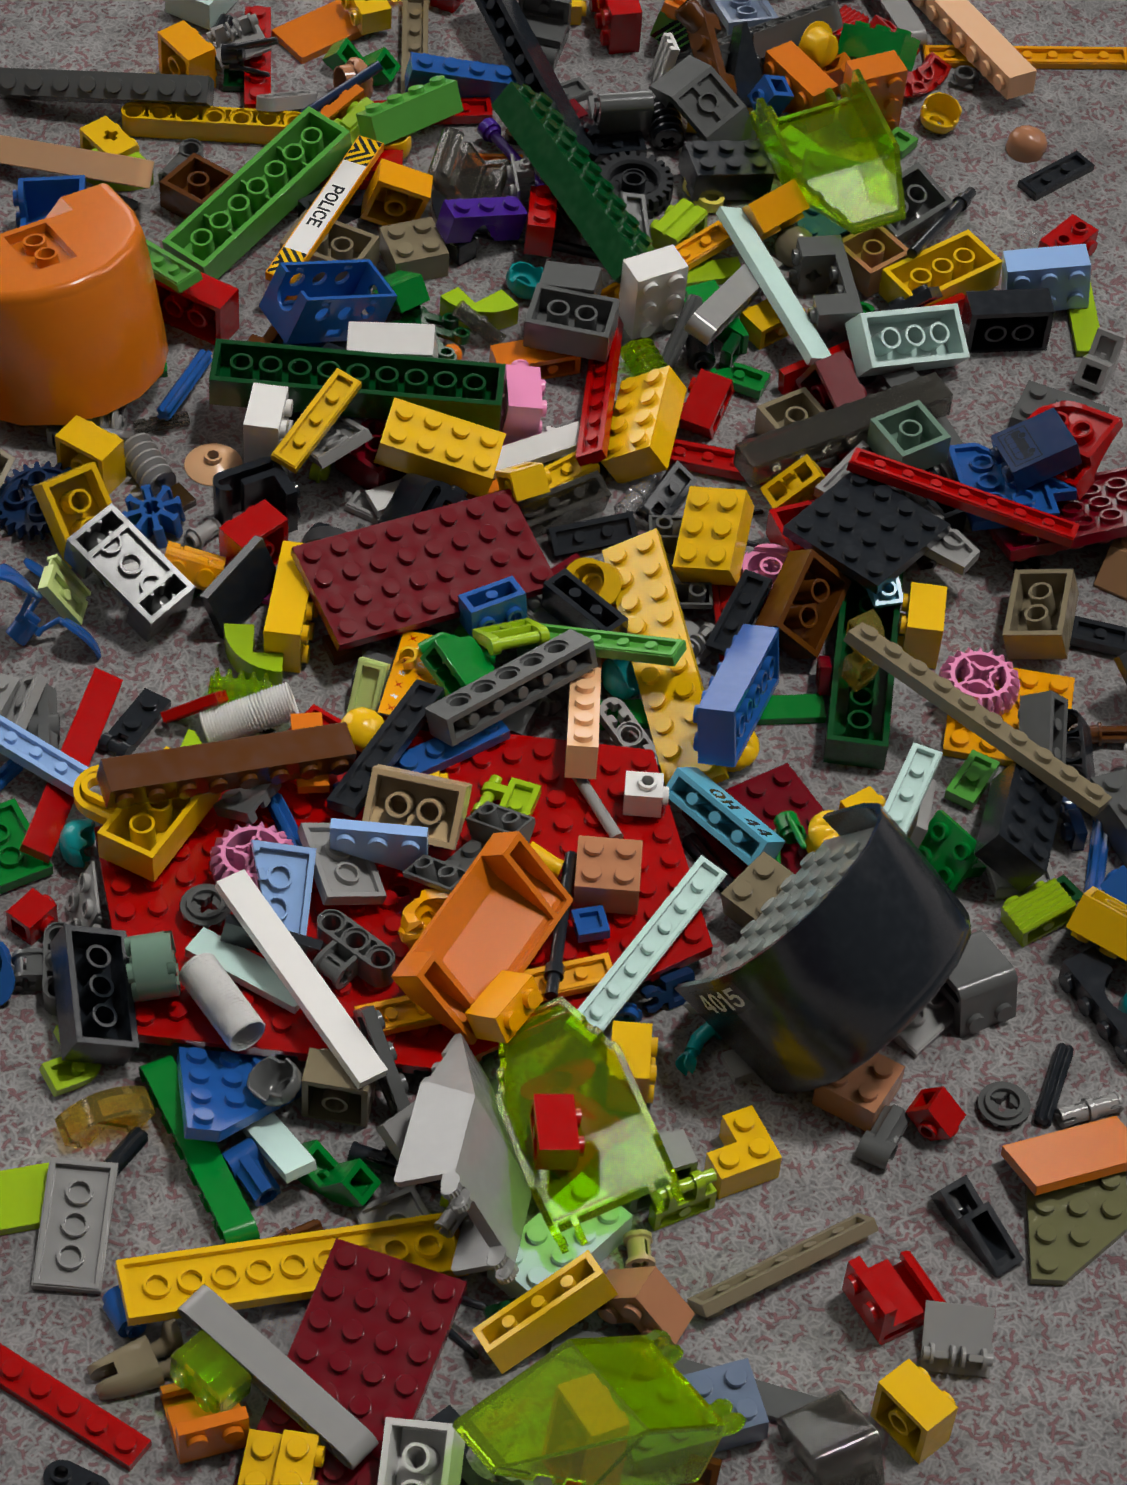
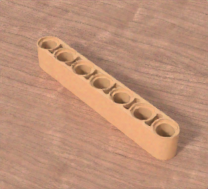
[0,135,154,189]

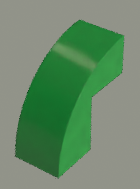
[322,37,401,86]
[297,1139,382,1207]

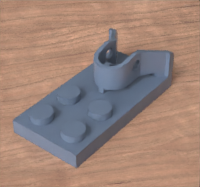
[708,0,778,36]

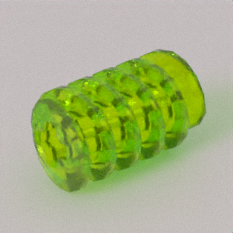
[620,338,668,377]
[208,667,273,706]

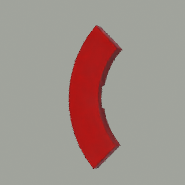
[904,52,952,98]

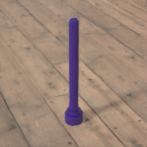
[477,118,546,186]

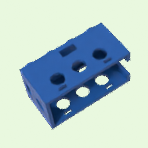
[259,259,397,344]

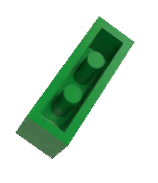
[838,21,920,72]

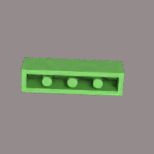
[356,75,463,145]

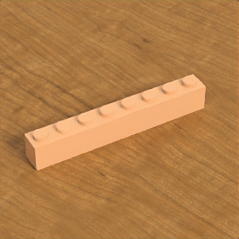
[911,0,1037,100]

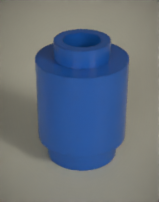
[102,1285,148,1338]

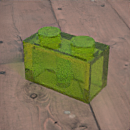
[170,1329,252,1414]

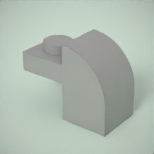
[1073,327,1126,393]

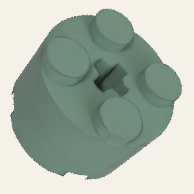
[124,931,181,1003]

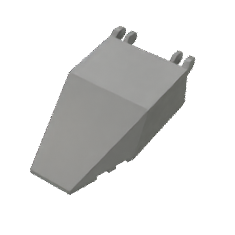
[394,1033,533,1285]

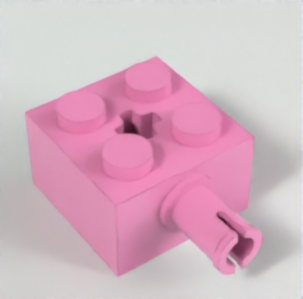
[499,359,547,446]

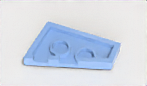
[330,818,428,871]
[250,840,317,936]

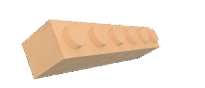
[564,657,602,779]

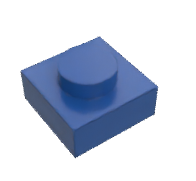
[571,905,610,943]

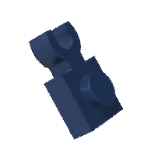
[1059,796,1088,852]
[640,966,695,1013]

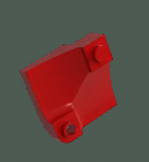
[1026,400,1123,501]

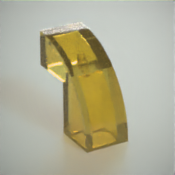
[842,609,885,692]
[55,1086,156,1149]

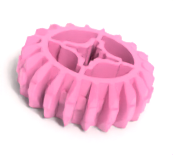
[939,647,1020,716]
[210,821,294,892]

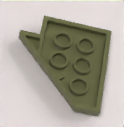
[1025,1171,1127,1286]

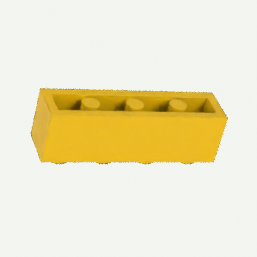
[472,1250,618,1374]

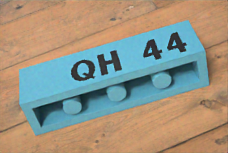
[666,767,786,866]

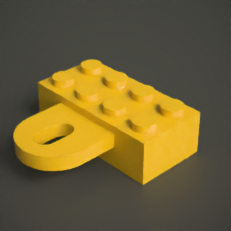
[73,746,222,882]

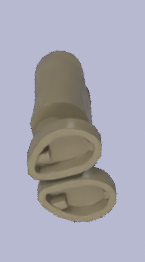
[87,1318,197,1400]

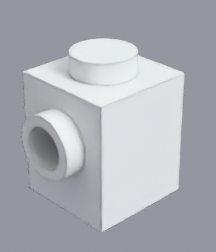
[623,771,669,818]

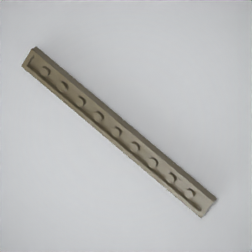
[843,622,1113,817]

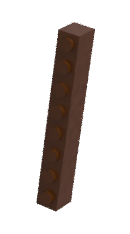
[96,722,357,809]

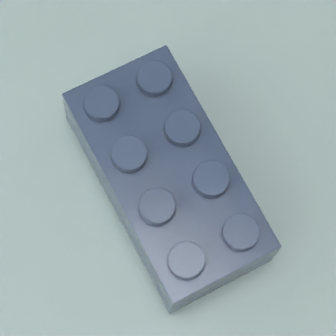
[611,1358,769,1474]

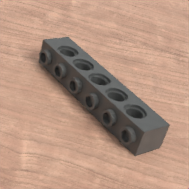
[425,629,598,747]

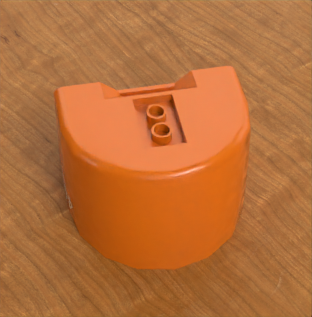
[0,183,169,425]

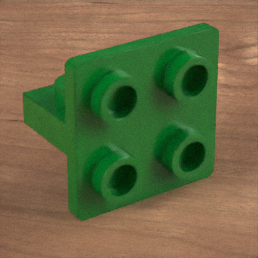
[918,810,987,893]

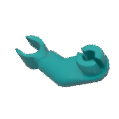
[675,1022,721,1076]

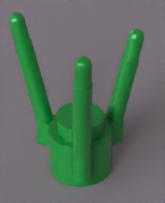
[773,811,807,864]

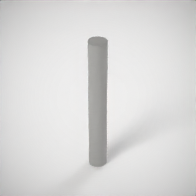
[572,778,623,839]

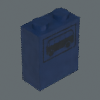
[989,408,1082,492]

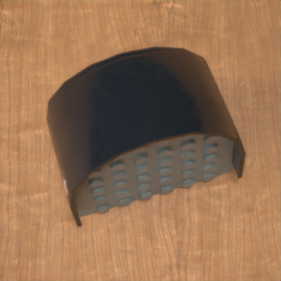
[675,803,971,1094]

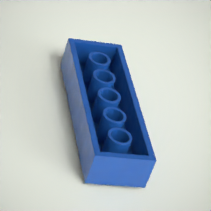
[693,624,779,767]

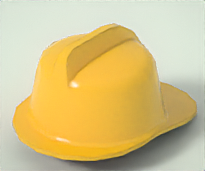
[798,21,839,69]
[566,557,622,605]

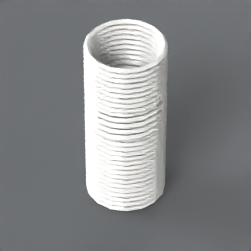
[199,682,299,743]
[179,953,265,1051]

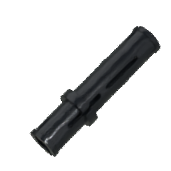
[347,1141,441,1191]

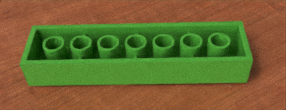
[162,106,352,279]

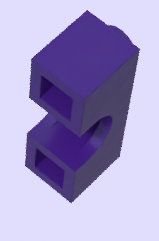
[435,196,528,244]

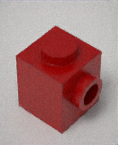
[6,888,58,946]
[905,1086,966,1141]

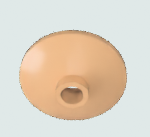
[184,443,243,486]

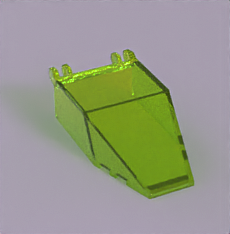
[750,69,906,235]
[495,996,685,1254]
[452,1330,746,1485]

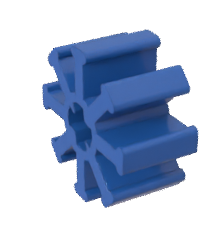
[122,484,186,548]

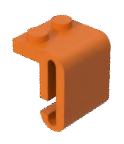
[159,1369,250,1464]

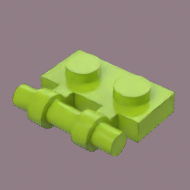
[471,774,542,816]
[648,1168,717,1231]

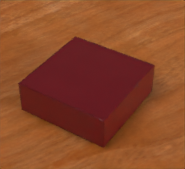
[815,655,832,696]

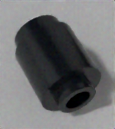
[685,334,716,372]

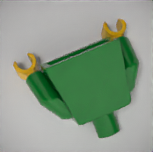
[399,632,495,696]

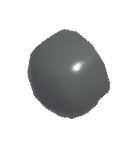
[247,1056,302,1107]

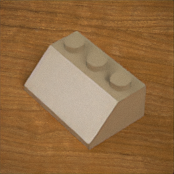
[362,764,473,850]

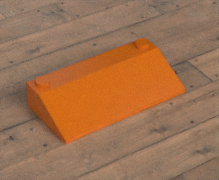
[391,831,574,1045]

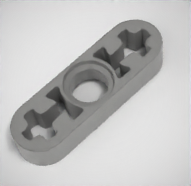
[256,90,317,112]
[600,697,660,769]

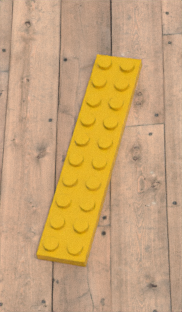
[602,528,729,786]
[115,1212,469,1326]

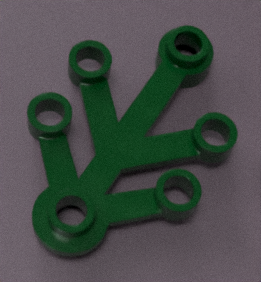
[391,304,470,360]

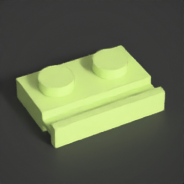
[38,554,91,625]

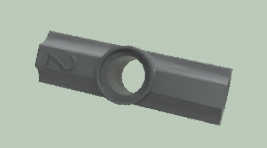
[28,683,60,750]

